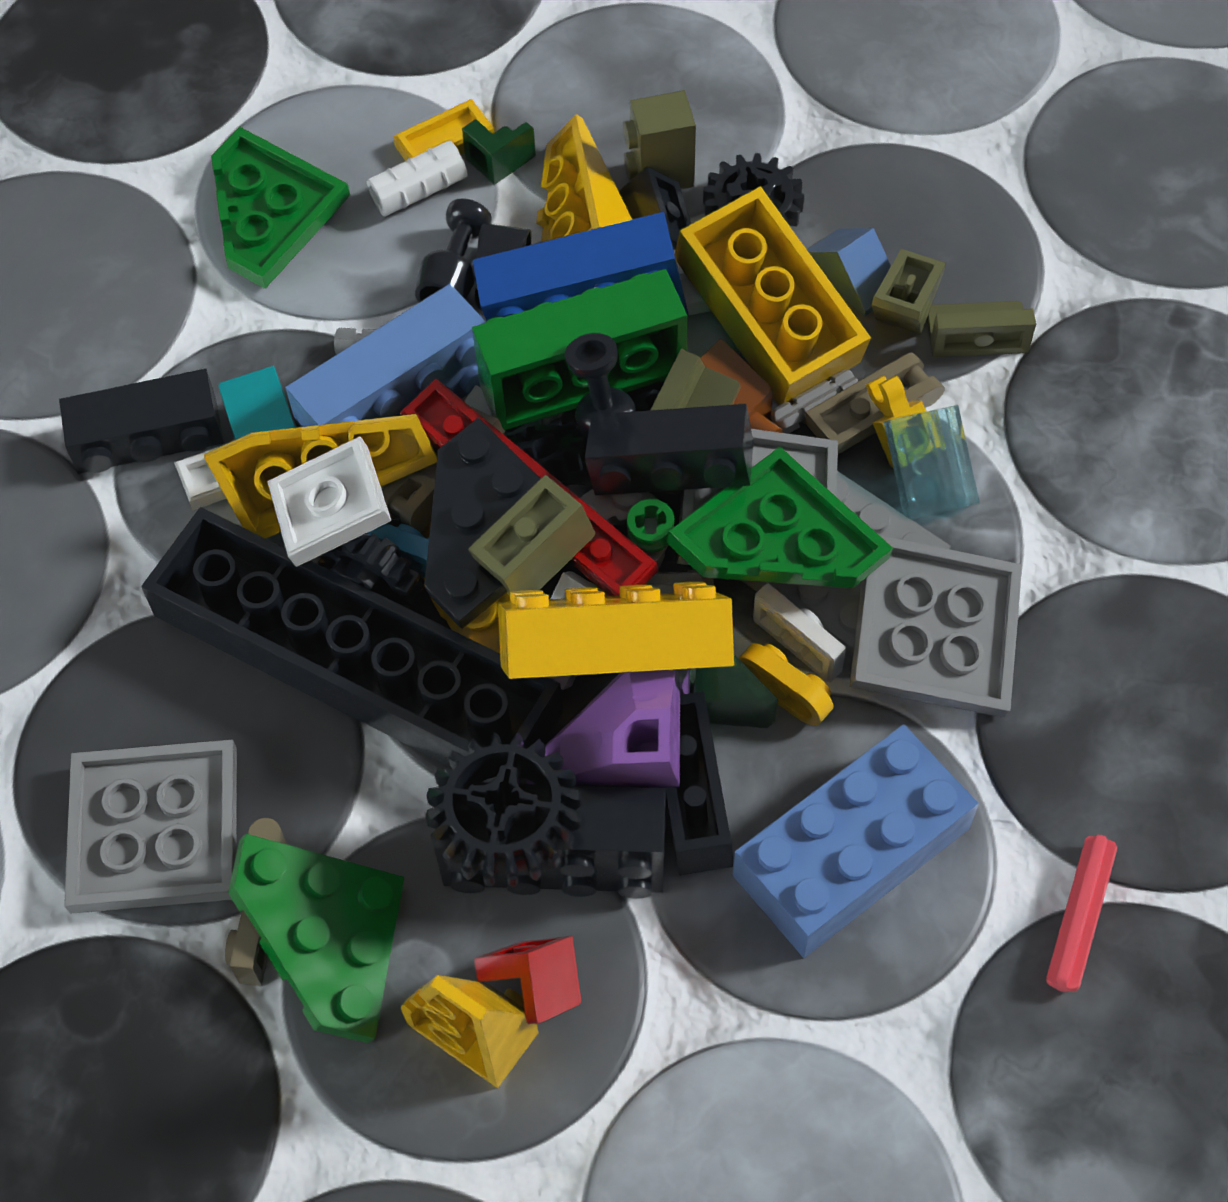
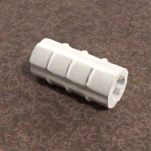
[366,140,467,217]

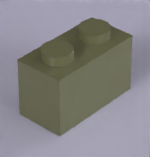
[623,90,696,190]

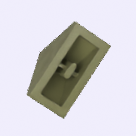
[872,249,946,334]

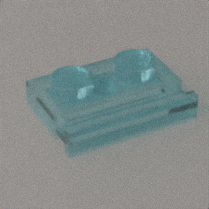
[884,405,980,519]

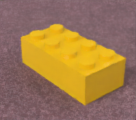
[675,186,871,405]
[498,582,734,679]

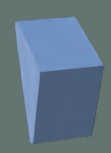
[807,228,891,317]

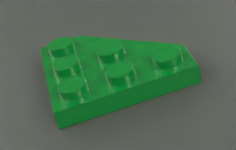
[211,126,350,289]
[666,446,893,588]
[228,833,404,1043]

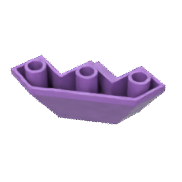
[526,669,690,788]

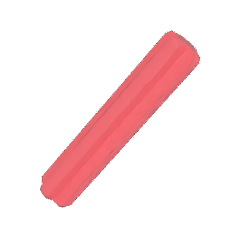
[1046,834,1117,993]

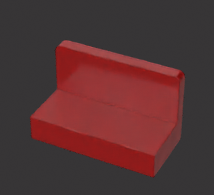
[474,936,581,1024]

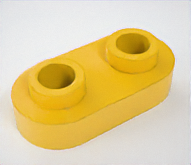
[736,643,833,726]

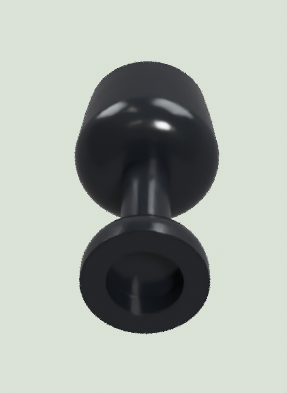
[415,198,492,303]
[565,333,636,444]

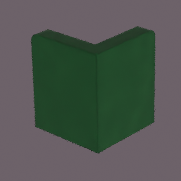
[462,119,536,185]

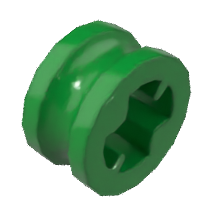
[627,498,675,553]

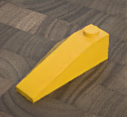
[536,114,632,244]
[204,414,438,539]
[401,975,538,1088]

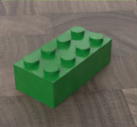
[472,269,688,430]

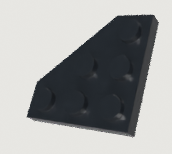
[424,418,540,629]

